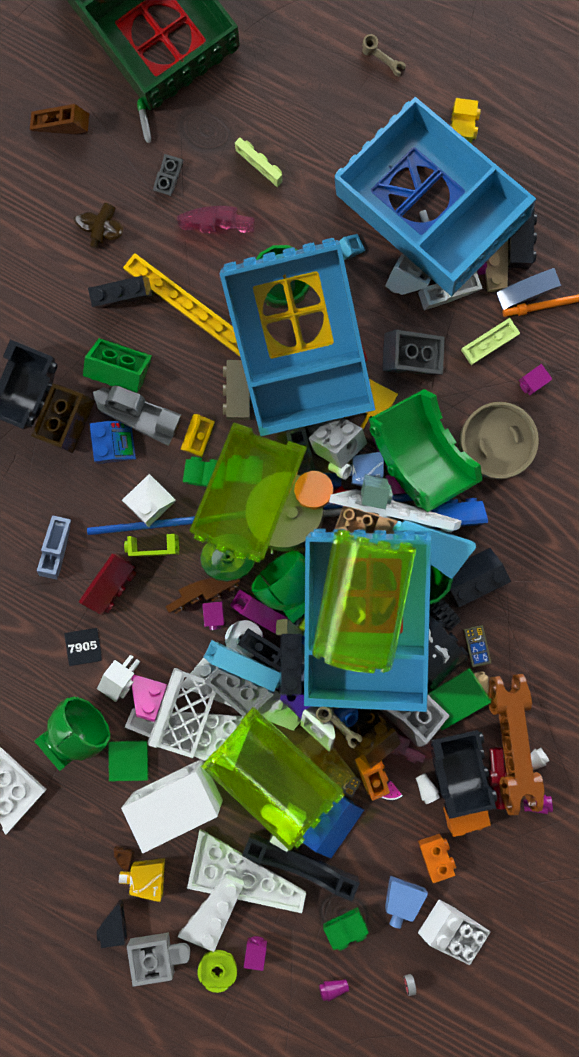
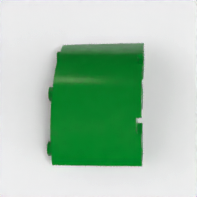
[369,389,482,512]

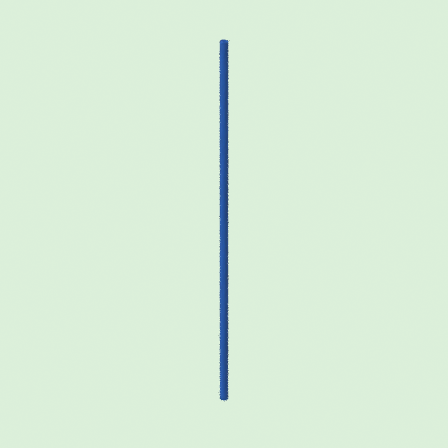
[87,494,413,535]

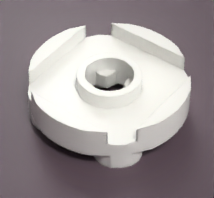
[225,620,263,658]

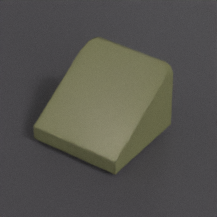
[276,619,303,636]

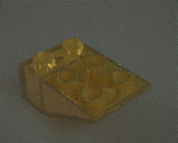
[288,734,356,800]

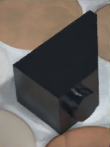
[97,899,128,948]

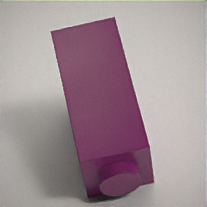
[230,589,289,634]

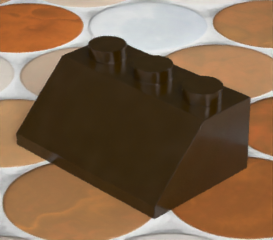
[31,383,95,453]

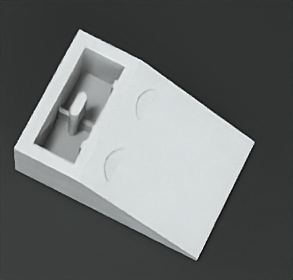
[418,900,490,965]

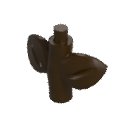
[73,203,123,249]

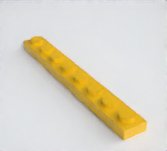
[123,253,240,357]

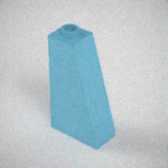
[392,520,476,579]
[204,640,280,692]

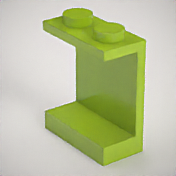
[124,534,179,557]

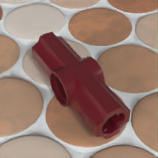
[489,747,507,809]

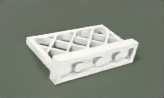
[148,668,216,758]

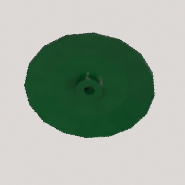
[200,534,256,582]

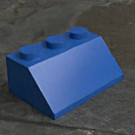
[431,498,488,528]
[299,787,364,858]

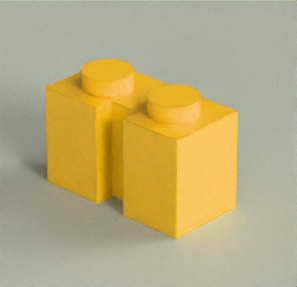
[450,98,481,143]

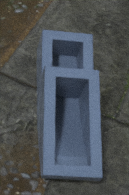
[496,268,561,310]
[37,515,71,580]

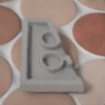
[205,667,274,720]

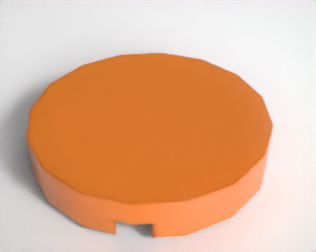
[294,471,333,510]

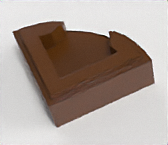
[114,846,134,872]

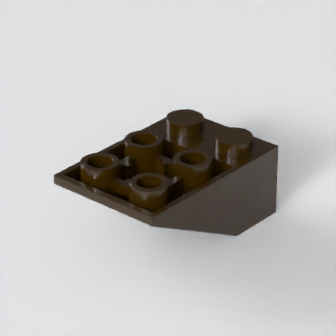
[333,709,401,769]

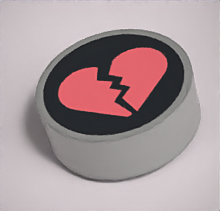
[403,974,416,996]

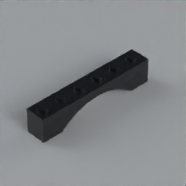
[242,832,360,901]

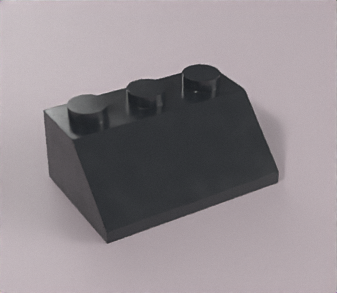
[449,547,511,607]

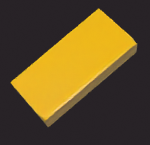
[181,414,215,457]

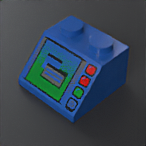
[90,421,136,464]

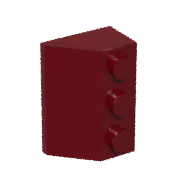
[79,553,137,615]

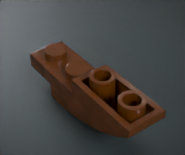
[165,578,241,614]

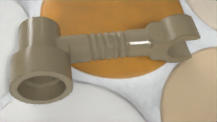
[362,34,406,77]
[316,707,362,748]

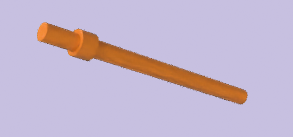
[502,294,579,317]

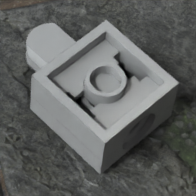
[307,418,367,469]
[127,932,191,987]

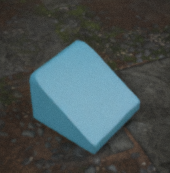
[339,234,365,260]

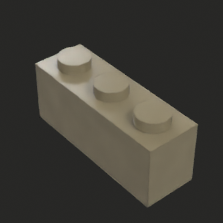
[223,360,250,420]

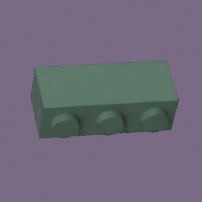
[361,474,393,510]

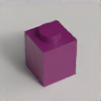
[519,364,552,395]
[202,601,225,630]
[244,936,267,971]

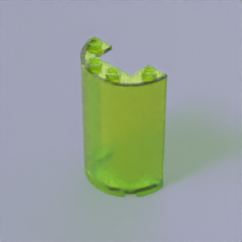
[189,422,307,563]
[312,530,416,673]
[201,707,345,851]

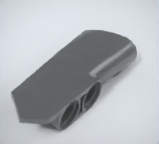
[93,386,182,446]

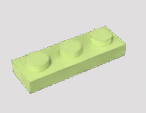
[235,138,282,187]
[461,318,520,365]

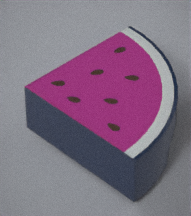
[381,780,403,800]

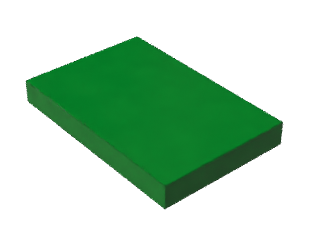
[428,668,491,730]

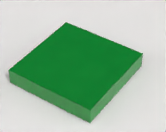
[108,740,149,781]

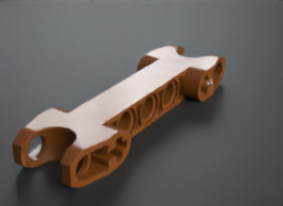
[488,674,544,815]

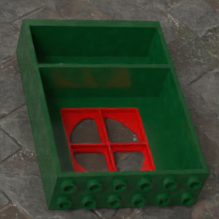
[67,0,240,111]

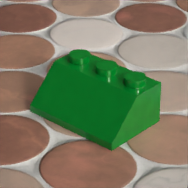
[83,338,152,393]

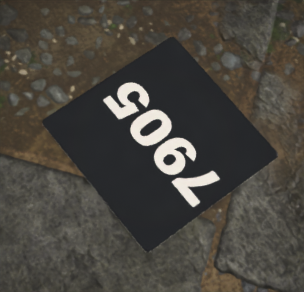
[64,628,102,666]

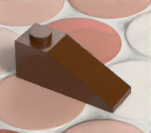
[30,104,90,134]

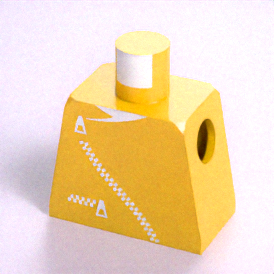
[119,859,165,902]

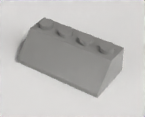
[380,695,449,747]

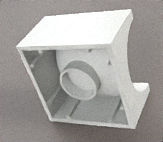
[121,759,223,853]

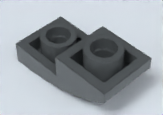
[153,154,184,196]

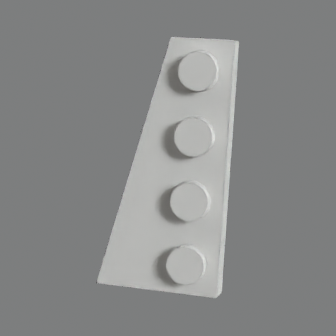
[178,874,244,952]

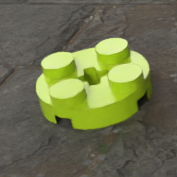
[198,950,237,993]

